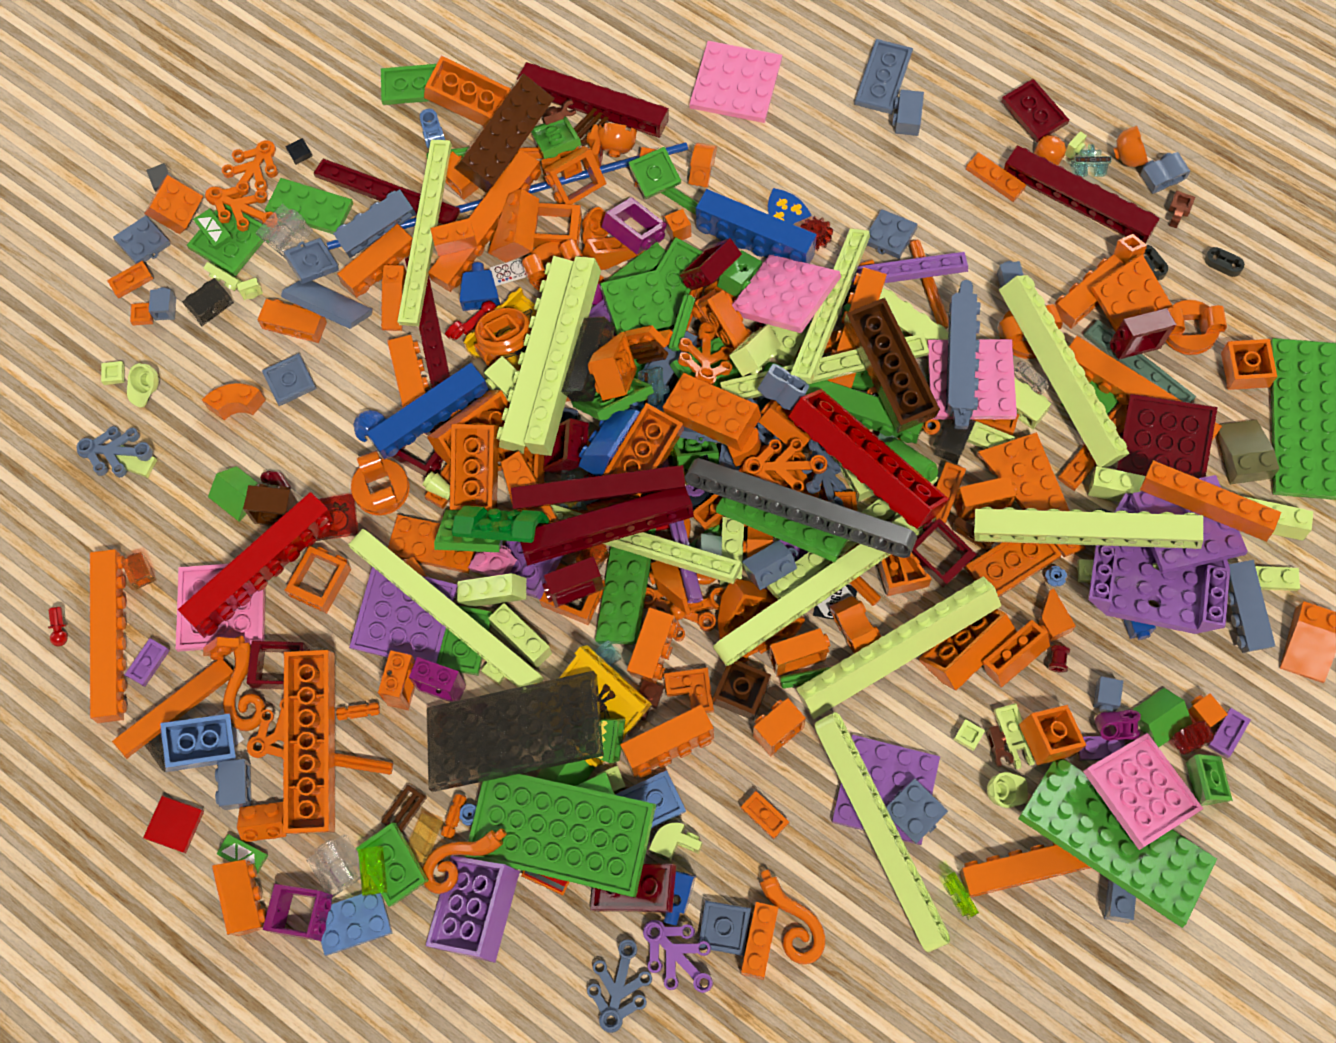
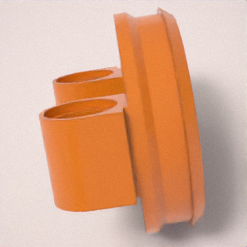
[522,240,583,291]
[1166,300,1227,355]
[998,304,1063,359]
[474,308,532,366]
[351,450,410,516]

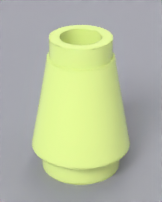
[422,472,450,500]

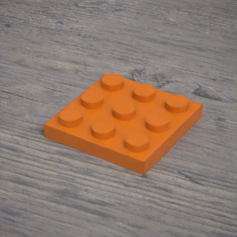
[1090,254,1172,332]

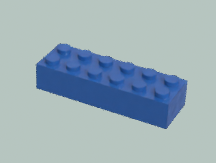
[696,189,817,264]

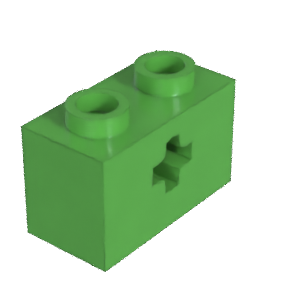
[718,250,762,298]

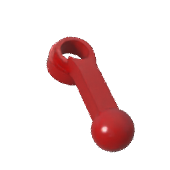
[445,301,497,341]

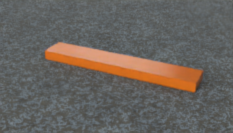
[1057,403,1128,491]
[112,659,233,759]

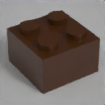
[243,484,298,526]
[713,661,771,721]

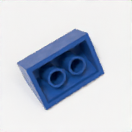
[579,410,640,476]

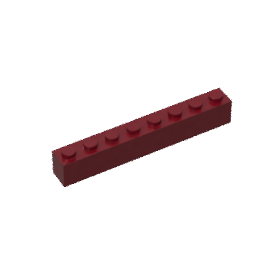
[517,62,669,138]
[1004,145,1160,244]
[520,488,694,566]

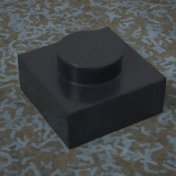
[285,138,312,165]

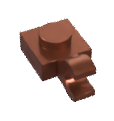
[543,99,576,125]
[1168,191,1195,228]
[639,680,664,721]
[986,726,1014,768]

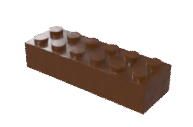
[454,73,554,193]
[844,297,940,433]

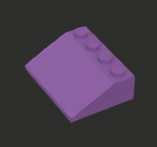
[425,856,520,963]

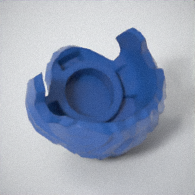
[353,410,386,442]

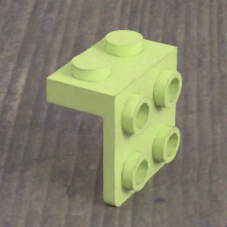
[765,322,811,366]

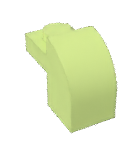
[649,823,702,862]

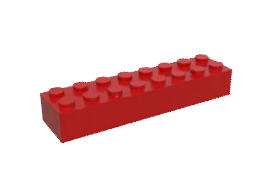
[788,389,949,529]
[177,492,334,638]

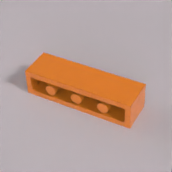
[337,224,413,298]
[1055,254,1124,329]
[387,335,429,408]

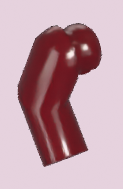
[260,471,291,489]

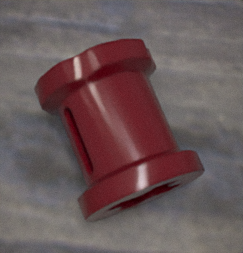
[1048,645,1070,673]

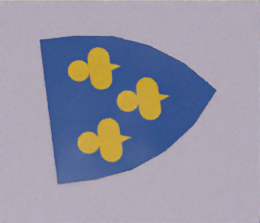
[768,188,812,224]

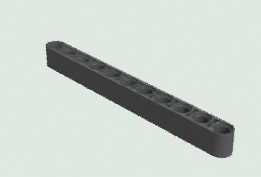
[685,458,917,558]

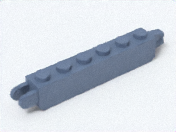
[946,280,981,429]

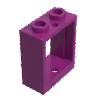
[602,197,667,255]
[409,657,466,705]
[263,884,333,941]

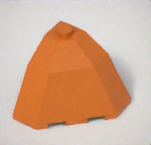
[718,579,805,663]

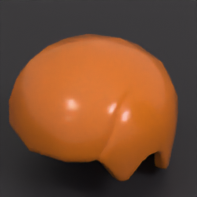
[1034,135,1066,165]

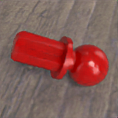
[48,607,68,647]

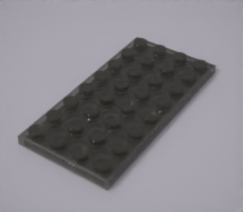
[427,671,604,792]

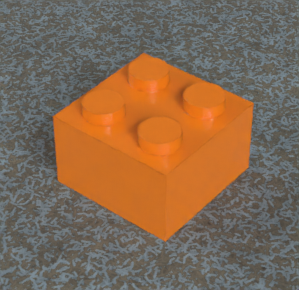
[144,175,203,235]
[1221,339,1277,390]
[753,698,806,757]
[1018,705,1087,765]

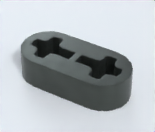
[1144,245,1168,280]
[1205,247,1245,277]

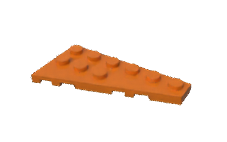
[976,432,1086,557]

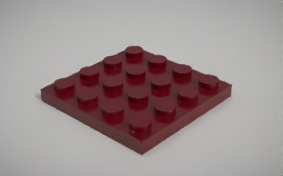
[1117,394,1218,479]

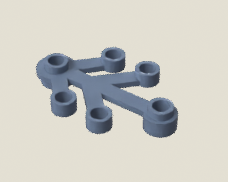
[77,426,153,478]
[802,439,846,507]
[587,940,652,1033]

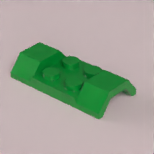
[452,506,549,543]

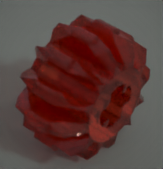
[800,215,833,251]
[1172,721,1214,755]

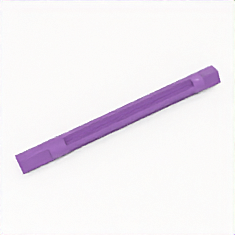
[662,458,703,603]

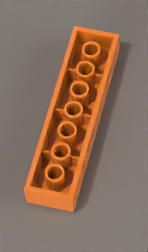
[283,650,335,834]

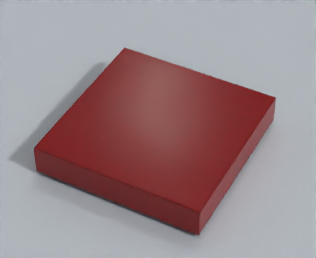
[143,796,204,854]

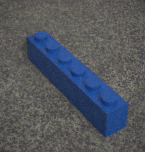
[367,363,488,459]

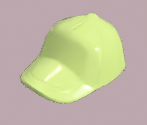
[127,364,159,407]
[987,772,1028,808]

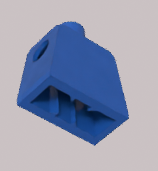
[460,262,501,311]
[663,870,696,926]

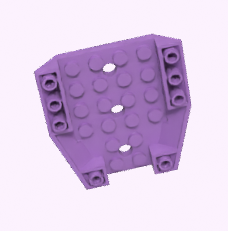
[1088,493,1230,634]

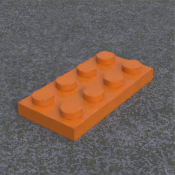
[388,515,475,574]
[965,542,1062,597]

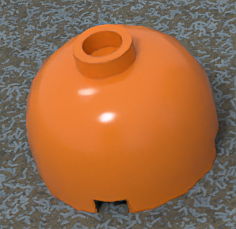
[598,123,637,158]
[1113,126,1148,167]

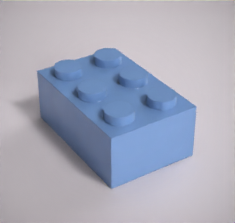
[160,714,236,772]

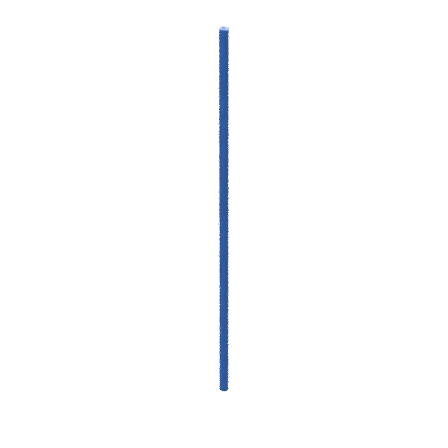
[327,142,688,250]

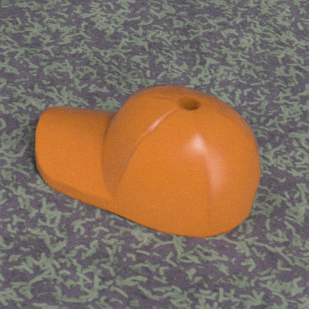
[582,207,608,244]

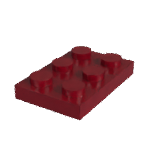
[1001,79,1070,143]

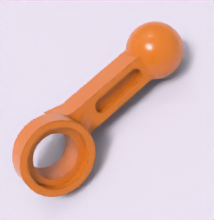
[670,588,725,620]

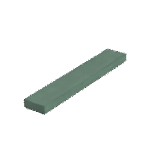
[1084,320,1196,403]

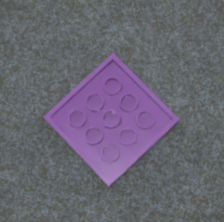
[1131,475,1248,574]
[349,567,458,663]
[832,735,940,845]

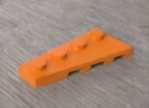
[501,451,560,528]

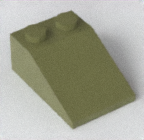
[1217,419,1280,485]

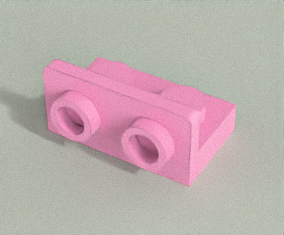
[468,545,517,577]

